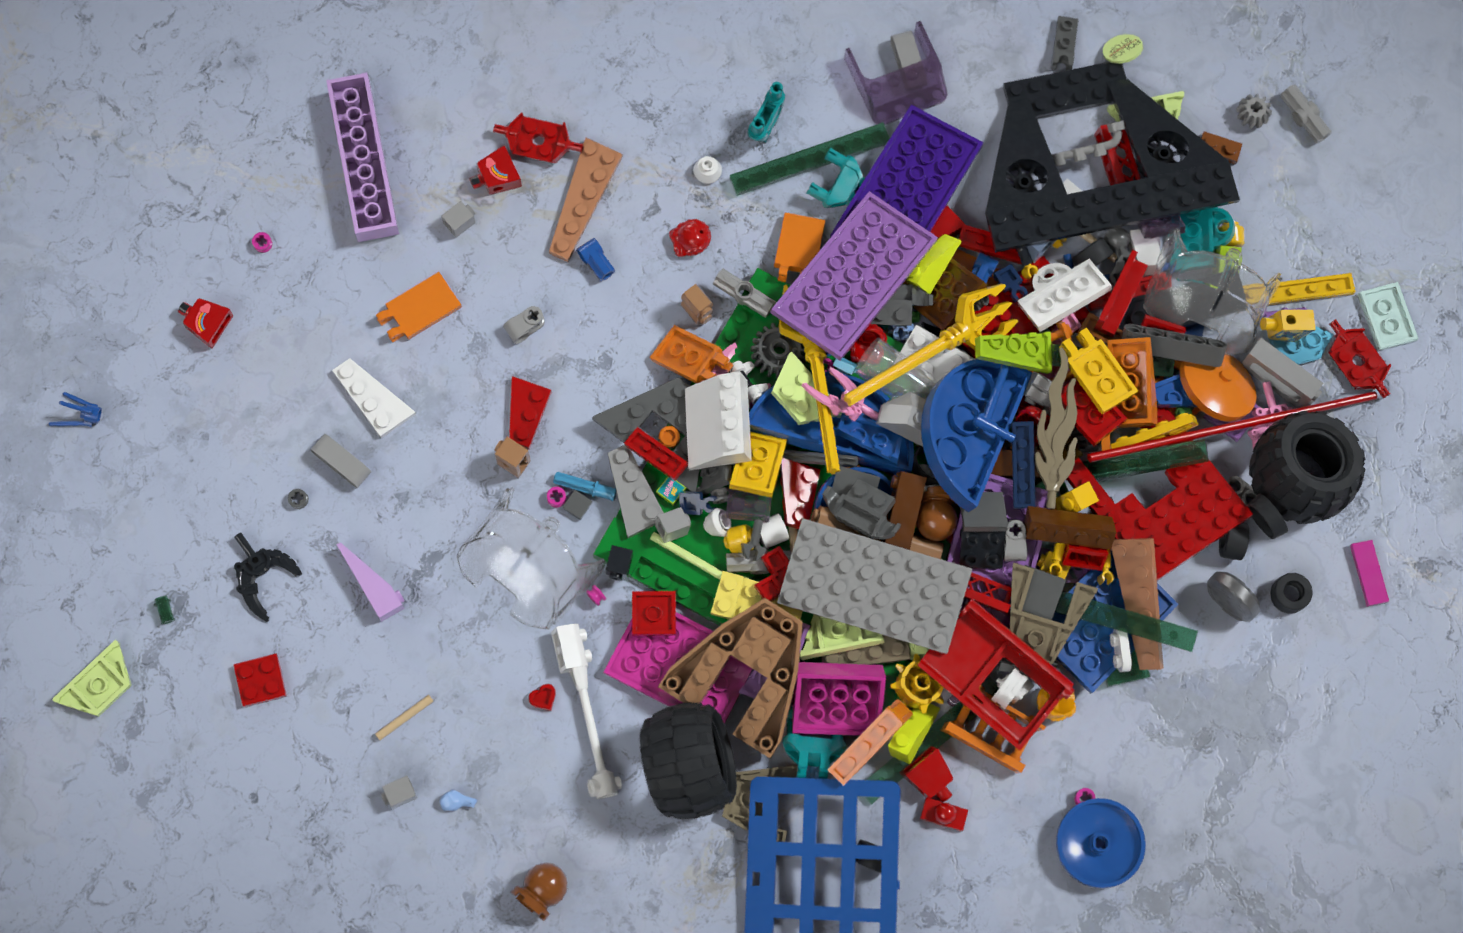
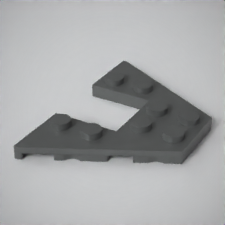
[592,378,700,492]

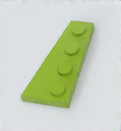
[975,332,1052,374]

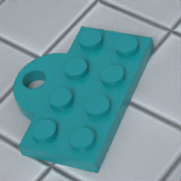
[1171,207,1235,273]

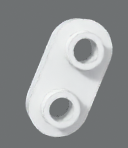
[1110,628,1131,672]

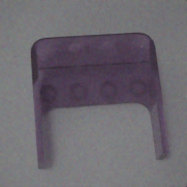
[844,21,948,126]

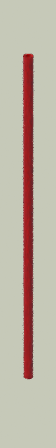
[1087,391,1377,462]

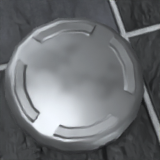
[1207,571,1260,622]

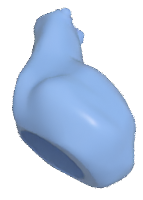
[440,790,477,811]

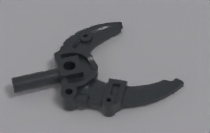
[234,532,302,622]

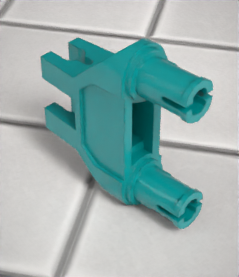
[748,82,785,143]
[806,147,865,208]
[782,720,847,779]

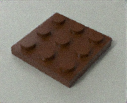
[912,258,987,331]

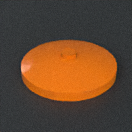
[1180,352,1257,422]

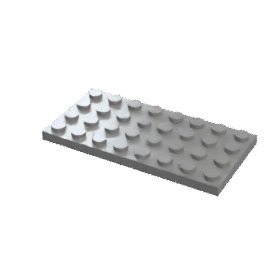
[777,518,972,654]

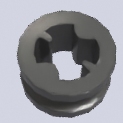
[288,489,309,509]

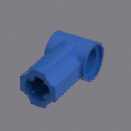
[576,238,615,282]
[972,252,999,283]

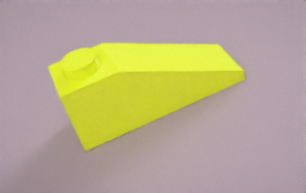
[905,234,962,294]
[888,704,940,765]

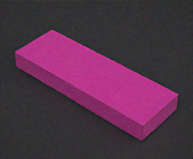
[1350,540,1389,607]

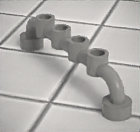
[1051,121,1125,166]

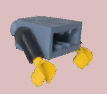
[1016,238,1067,279]

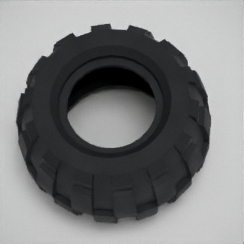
[1249,411,1366,524]
[640,703,737,819]

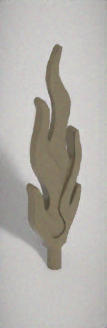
[1035,347,1077,509]

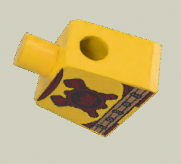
[1260,310,1316,342]

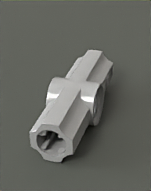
[1280,85,1332,144]
[713,268,776,318]
[726,550,792,575]

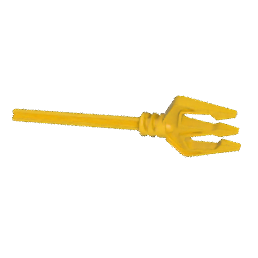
[844,284,1018,406]
[779,285,840,474]

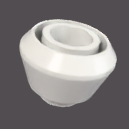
[694,156,722,184]
[703,508,731,537]

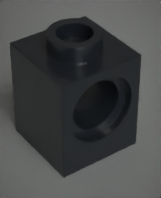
[606,545,633,581]

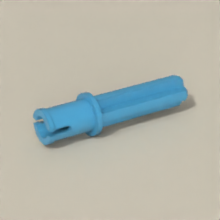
[553,472,617,501]

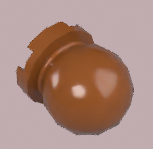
[916,486,958,542]
[511,863,568,921]

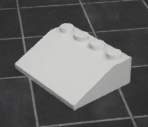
[685,371,752,470]

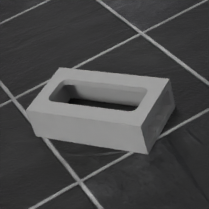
[1241,338,1323,408]

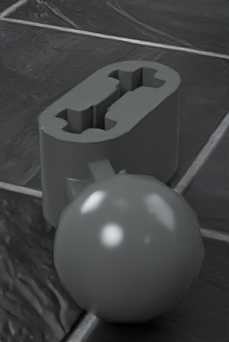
[1104,227,1138,293]

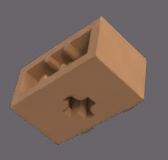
[494,437,531,478]

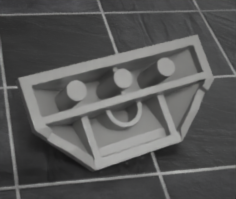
[876,392,926,446]

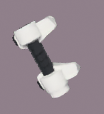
[728,361,768,404]

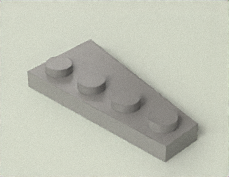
[608,445,664,539]

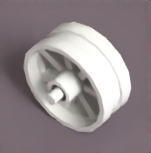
[991,668,1028,710]

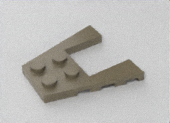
[1010,563,1098,665]

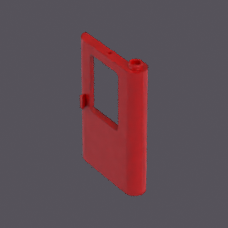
[917,598,1075,751]

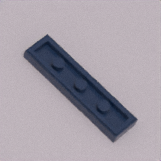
[1012,421,1036,509]

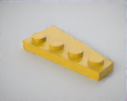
[1110,413,1198,459]

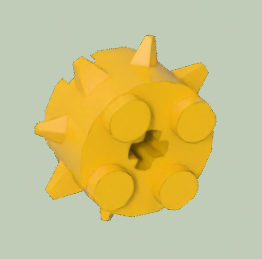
[890,654,944,714]

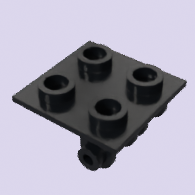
[959,528,1006,569]

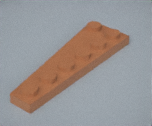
[549,138,623,262]
[1111,538,1163,670]

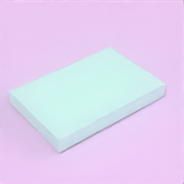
[1357,282,1418,352]

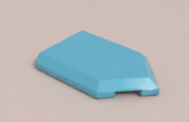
[1268,326,1333,365]

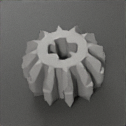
[1236,93,1272,129]

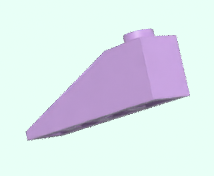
[337,542,405,622]

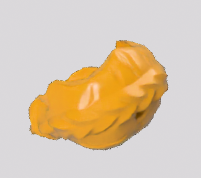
[1037,689,1076,722]

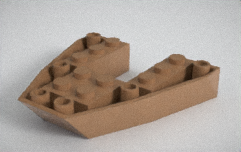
[658,598,803,758]

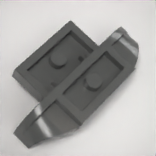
[871,284,933,326]
[822,479,901,539]

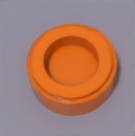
[659,426,680,449]

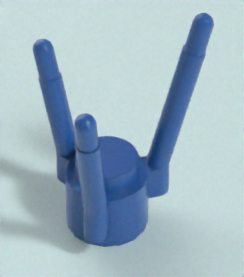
[49,392,102,427]

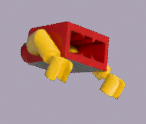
[1047,543,1114,585]

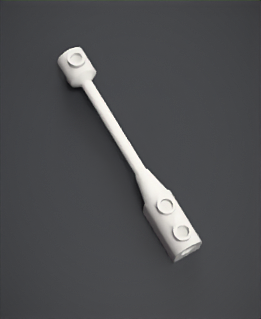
[551,624,622,799]

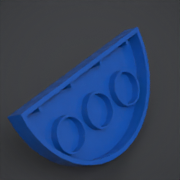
[921,359,1032,512]
[749,371,914,475]

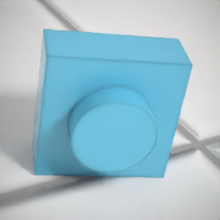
[833,358,858,375]

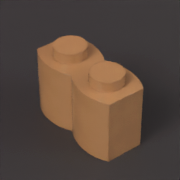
[681,284,713,325]

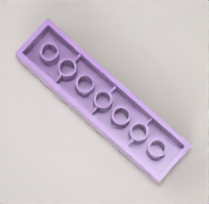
[326,73,399,242]

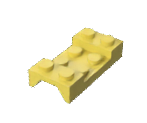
[711,571,803,620]

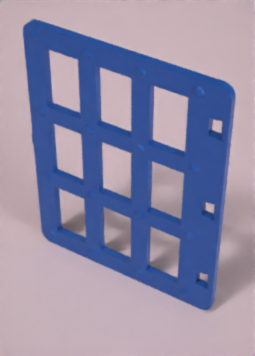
[745,777,901,933]

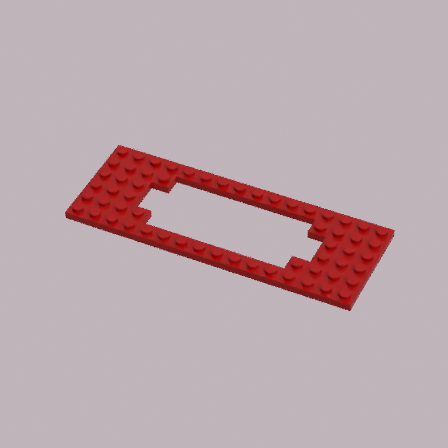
[961,256,1253,581]

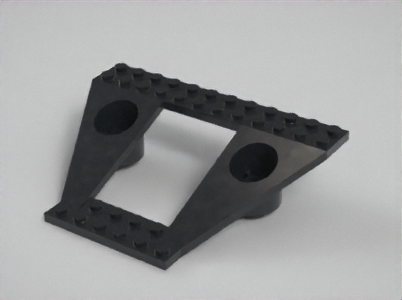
[985,62,1240,253]

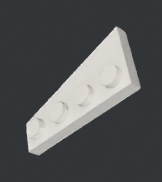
[332,358,416,438]

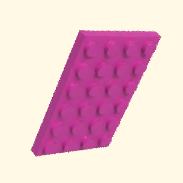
[603,612,753,724]

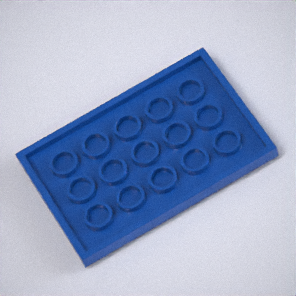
[1052,549,1179,694]

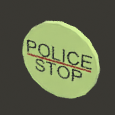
[1103,34,1143,64]

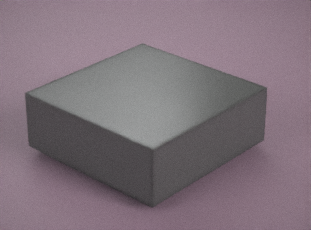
[563,490,593,520]

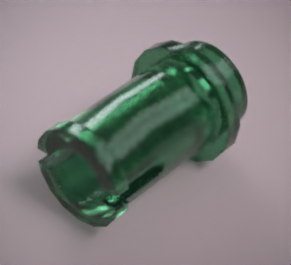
[154,595,175,625]

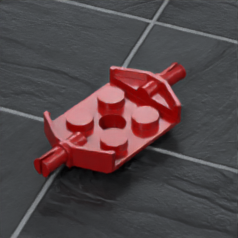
[493,112,583,164]
[1328,319,1392,399]

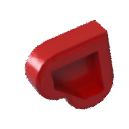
[529,684,556,711]

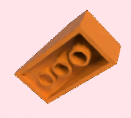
[1107,337,1157,428]

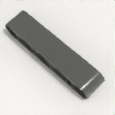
[1121,324,1227,367]

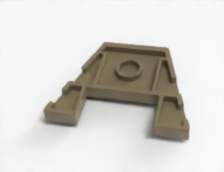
[722,765,798,842]

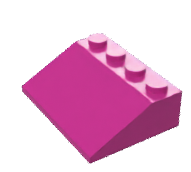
[792,662,886,735]

